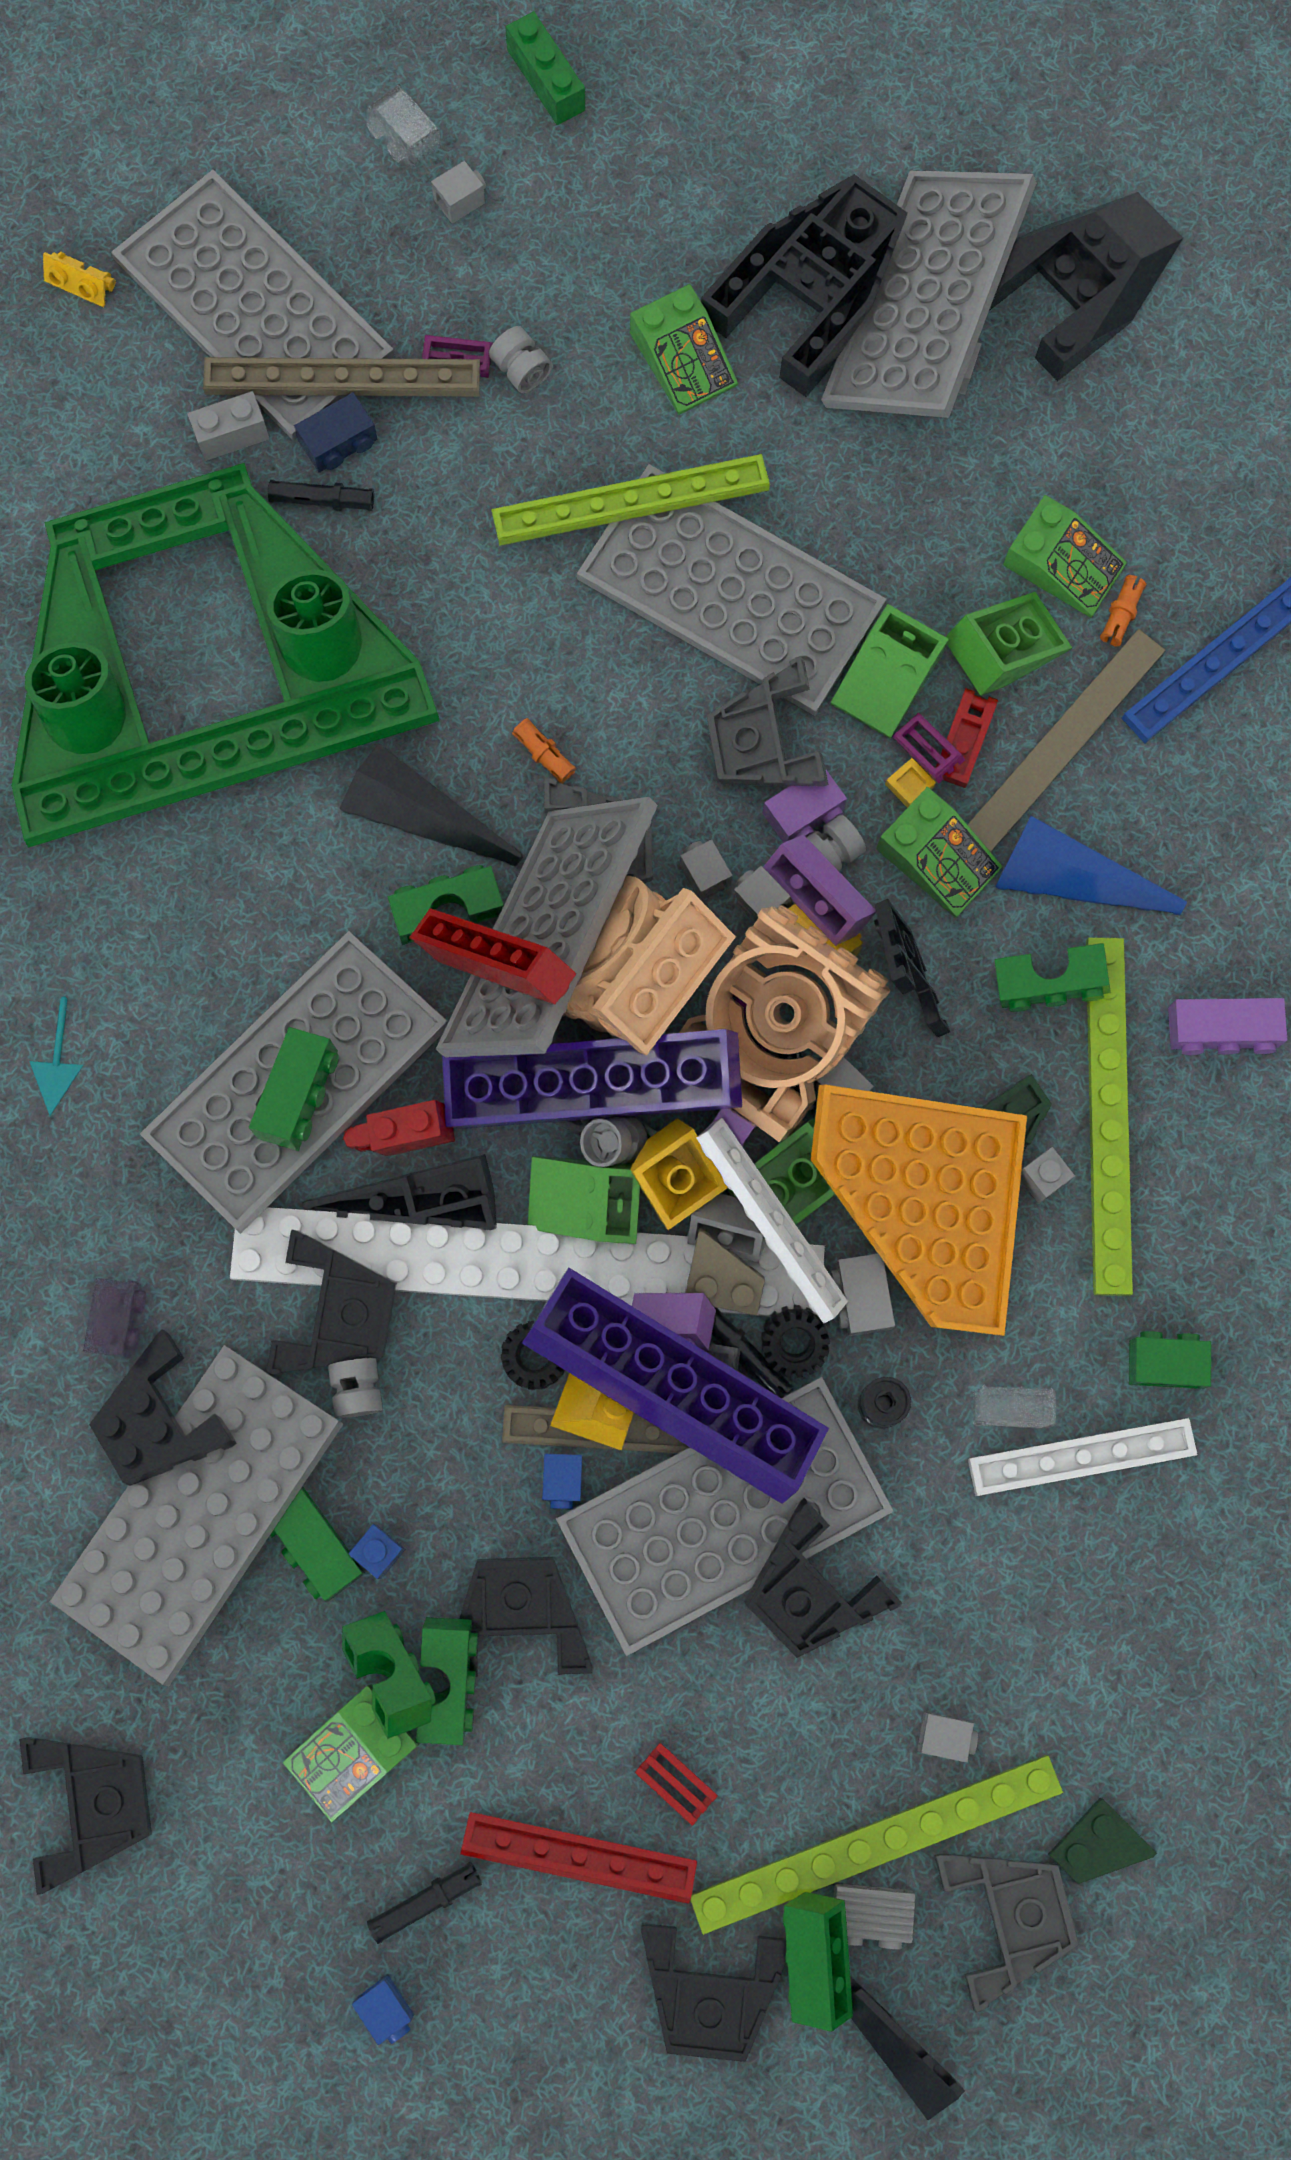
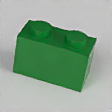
[1129,1331,1211,1389]

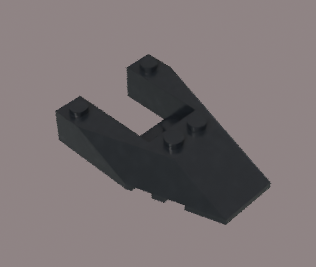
[701,174,908,397]
[989,192,1183,382]

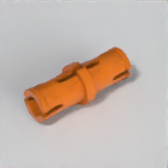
[1100,575,1146,647]
[512,718,577,784]

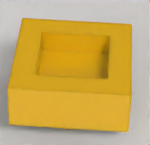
[885,758,936,808]

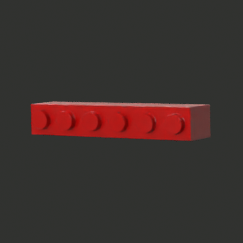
[410,908,577,1005]

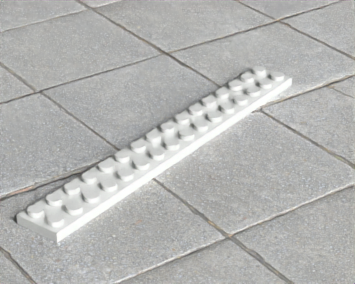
[230,1207,825,1317]

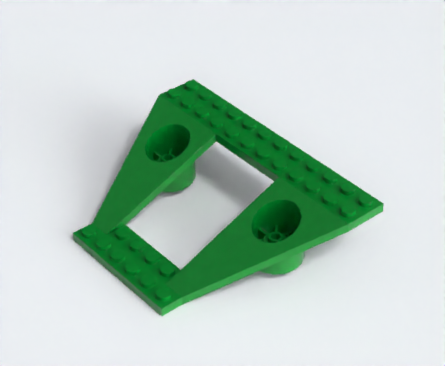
[11,463,440,848]

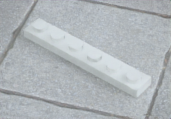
[697,1118,848,1324]
[968,1418,1197,1496]

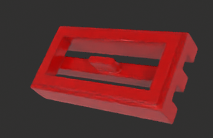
[635,1742,718,1826]

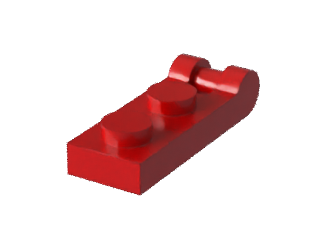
[936,688,998,788]

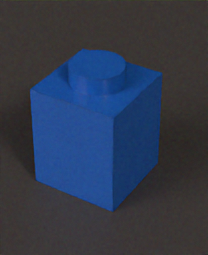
[542,1454,583,1509]
[348,1524,406,1579]
[352,1974,414,2045]

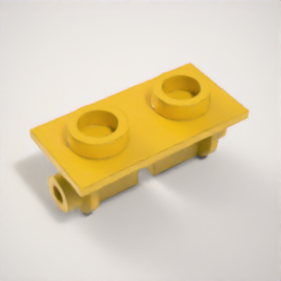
[43,252,116,307]

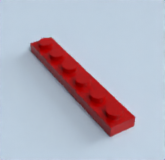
[460,1812,697,1904]

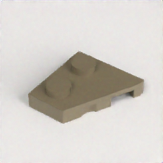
[685,1229,765,1316]

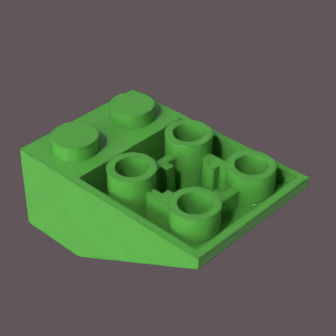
[830,604,949,739]
[528,1156,641,1244]

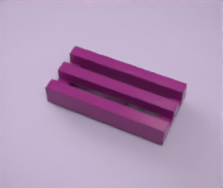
[422,335,493,378]
[893,713,965,784]

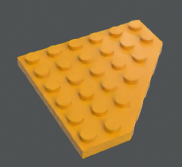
[811,1084,1027,1336]

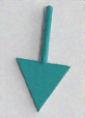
[29,996,83,1116]

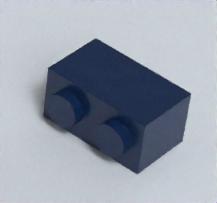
[294,392,378,473]

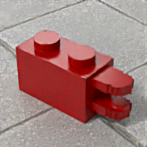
[342,1100,455,1156]

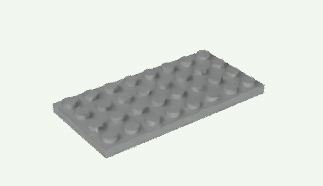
[111,170,395,441]
[821,171,1037,418]
[577,464,887,716]
[435,797,658,1057]
[140,931,448,1234]
[49,1345,343,1687]
[556,1377,894,1656]

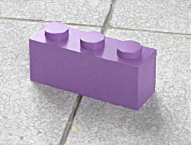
[763,835,876,946]
[1168,998,1287,1055]

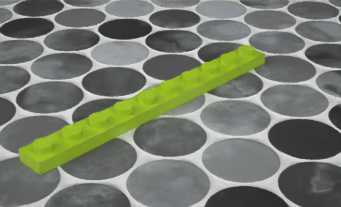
[1086,937,1133,1296]
[691,1755,1063,1935]

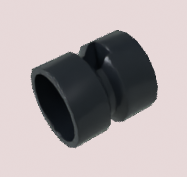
[858,1377,911,1429]

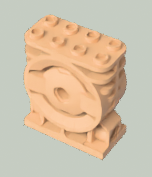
[563,876,736,1056]
[679,905,890,1142]

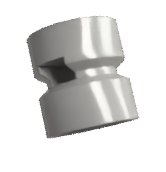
[489,326,553,393]
[806,815,866,871]
[580,1116,648,1167]
[328,1358,383,1419]

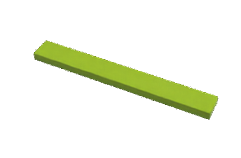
[491,454,770,546]

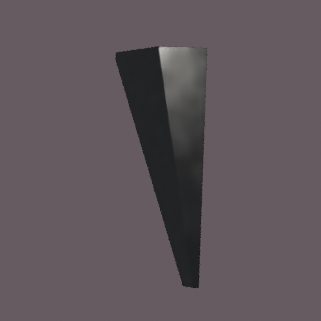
[340,744,523,867]
[302,1154,497,1230]
[850,1976,965,2120]

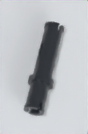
[268,479,374,511]
[712,1307,794,1398]
[367,1862,482,1944]

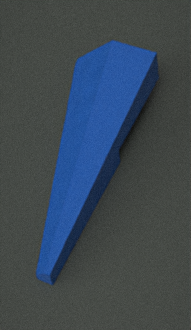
[995,816,1187,915]

